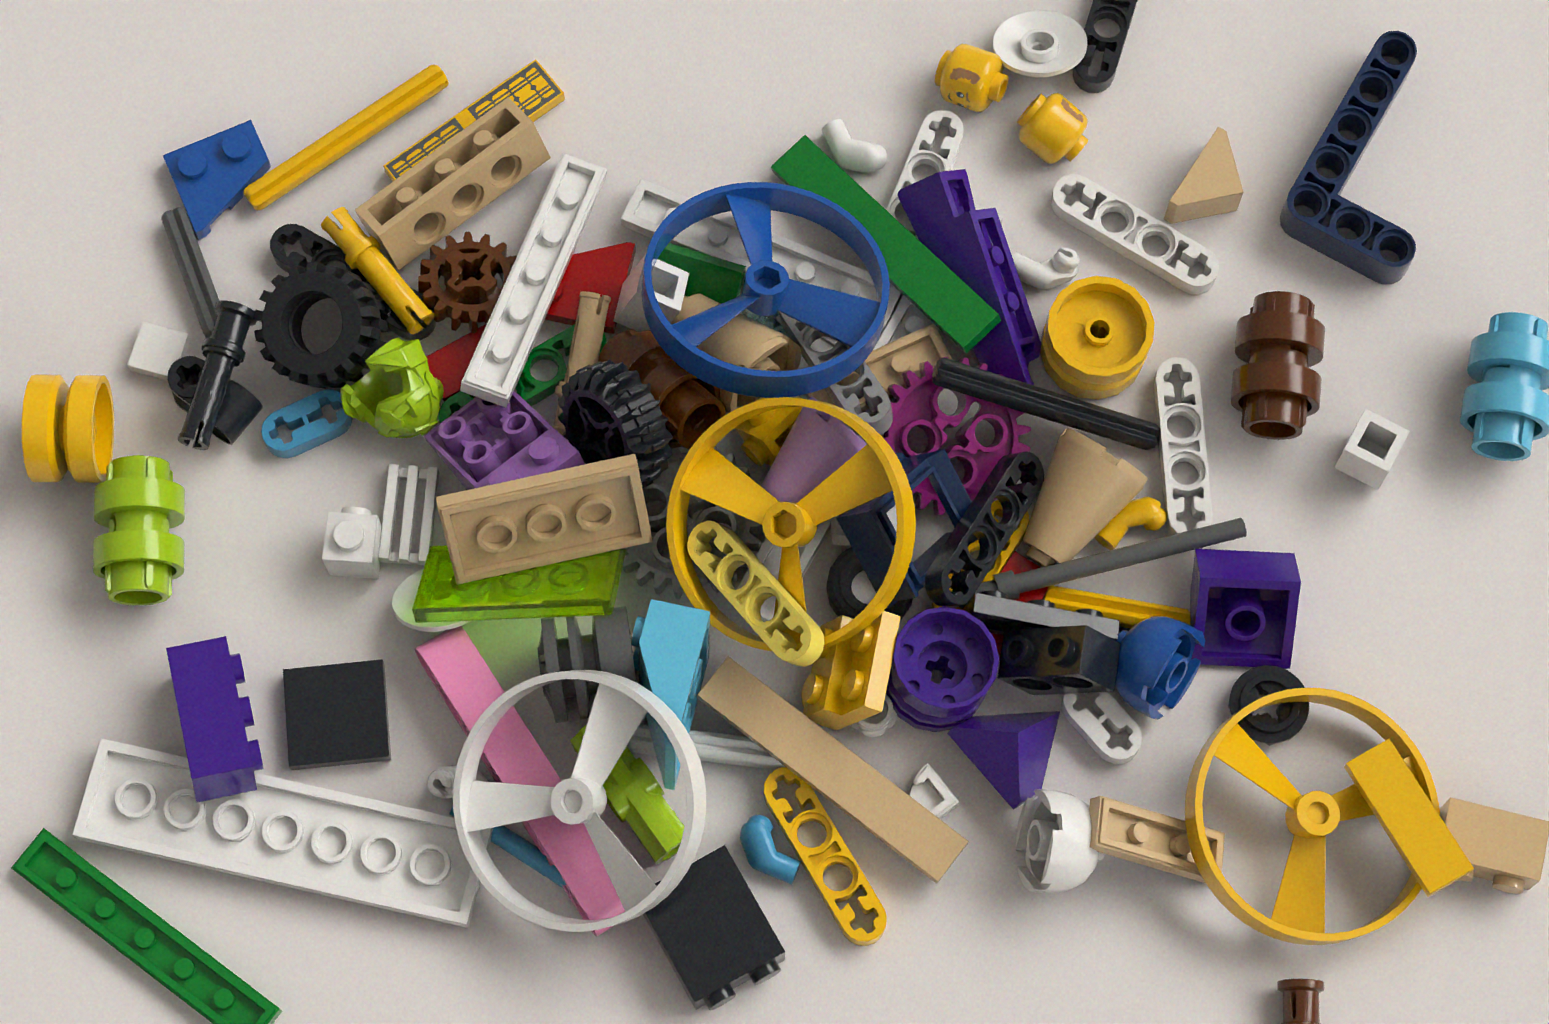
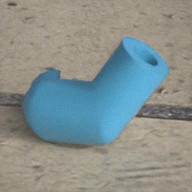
[740,815,801,885]

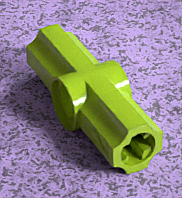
[570,725,685,865]

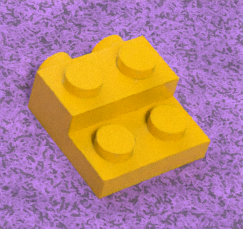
[801,611,901,731]

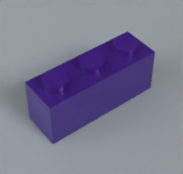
[166,636,264,803]

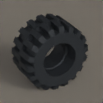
[254,262,389,389]

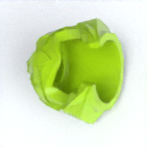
[340,337,444,438]

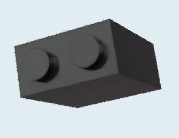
[643,845,785,1010]

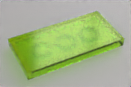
[412,545,626,623]

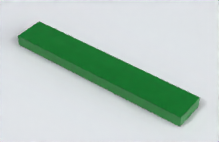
[771,135,1001,354]
[11,828,282,1024]

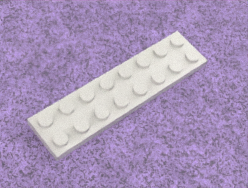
[72,738,493,928]

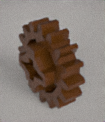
[418,232,517,333]

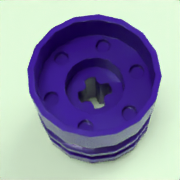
[886,606,999,732]

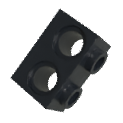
[997,625,1121,695]

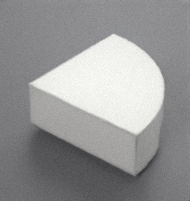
[909,763,959,819]

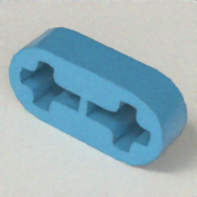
[261,389,353,459]

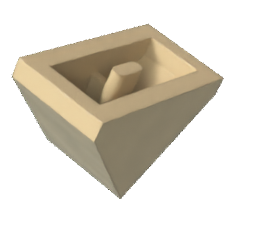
[1164,127,1244,224]

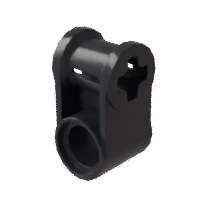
[167,356,263,445]

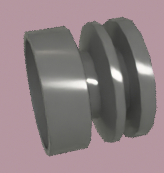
[537,606,637,723]

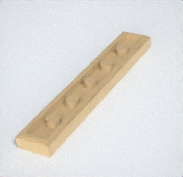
[697,656,969,884]

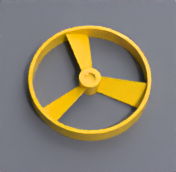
[666,397,916,651]
[1185,688,1440,945]

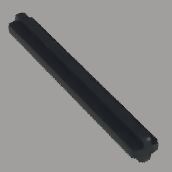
[932,358,1160,450]

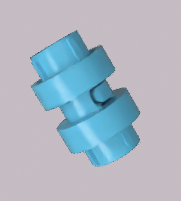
[1460,312,1549,461]

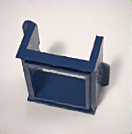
[836,449,978,608]

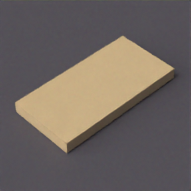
[436,454,653,585]

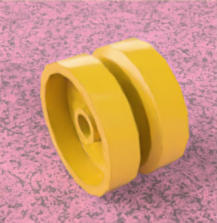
[1040,276,1155,400]
[22,374,114,483]

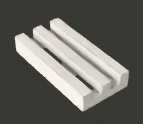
[378,464,440,566]

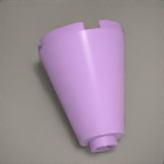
[761,396,867,502]

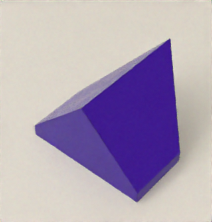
[947,711,1060,809]

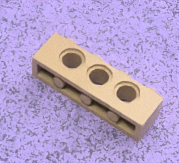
[355,97,551,270]

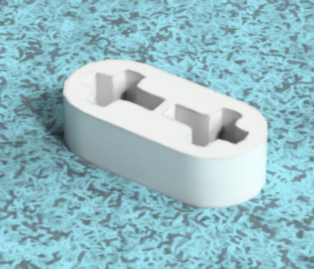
[1061,692,1142,765]

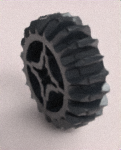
[558,360,673,489]

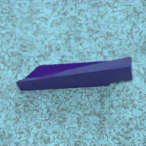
[897,169,1042,385]

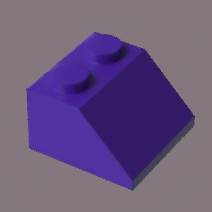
[1190,549,1301,669]

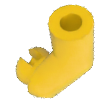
[1094,496,1167,550]

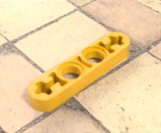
[764,767,887,946]

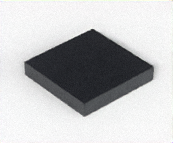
[283,659,391,770]

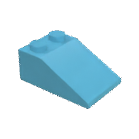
[631,599,710,790]

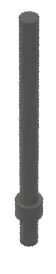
[958,518,1247,609]

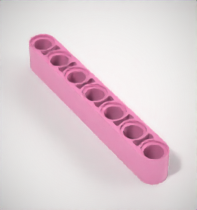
[415,626,625,937]

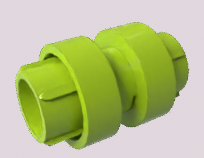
[93,455,185,605]

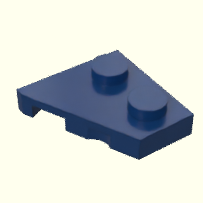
[163,120,271,240]

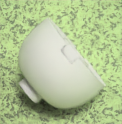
[1016,789,1105,893]

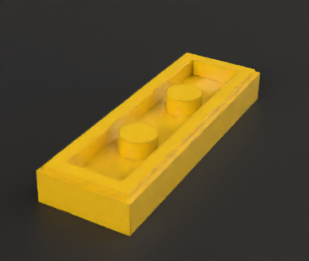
[1344,738,1474,897]

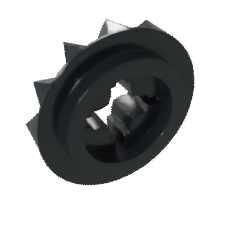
[1228,665,1309,746]

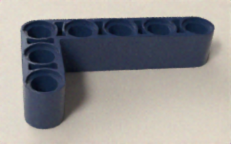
[1280,31,1417,285]

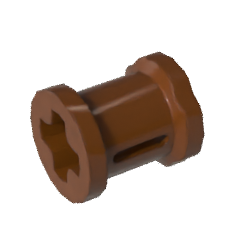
[1277,979,1324,1024]

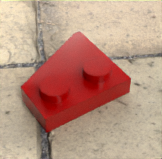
[545,242,636,334]

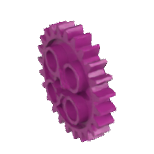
[884,357,1031,516]

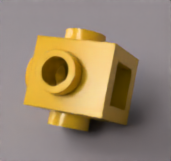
[735,398,802,467]

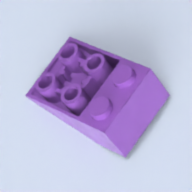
[424,391,585,490]

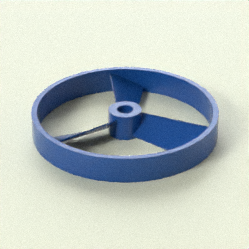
[641,182,890,398]

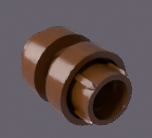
[1231,291,1325,440]
[598,329,726,450]

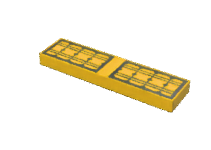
[383,59,565,181]

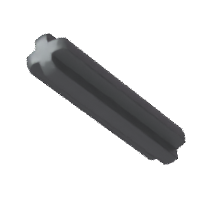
[161,207,219,338]

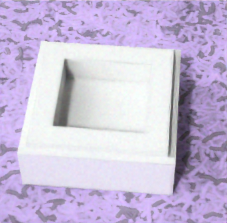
[127,322,191,381]

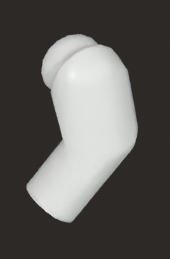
[822,119,887,173]

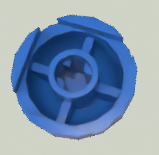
[1115,616,1205,719]

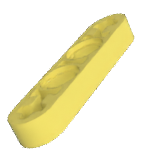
[687,520,825,667]

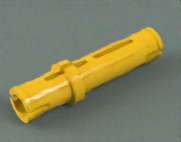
[321,207,435,335]

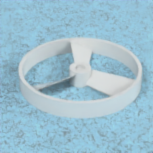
[453,670,706,932]

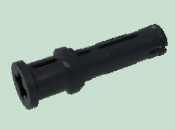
[178,300,257,450]

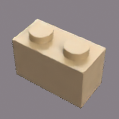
[1440,797,1549,894]

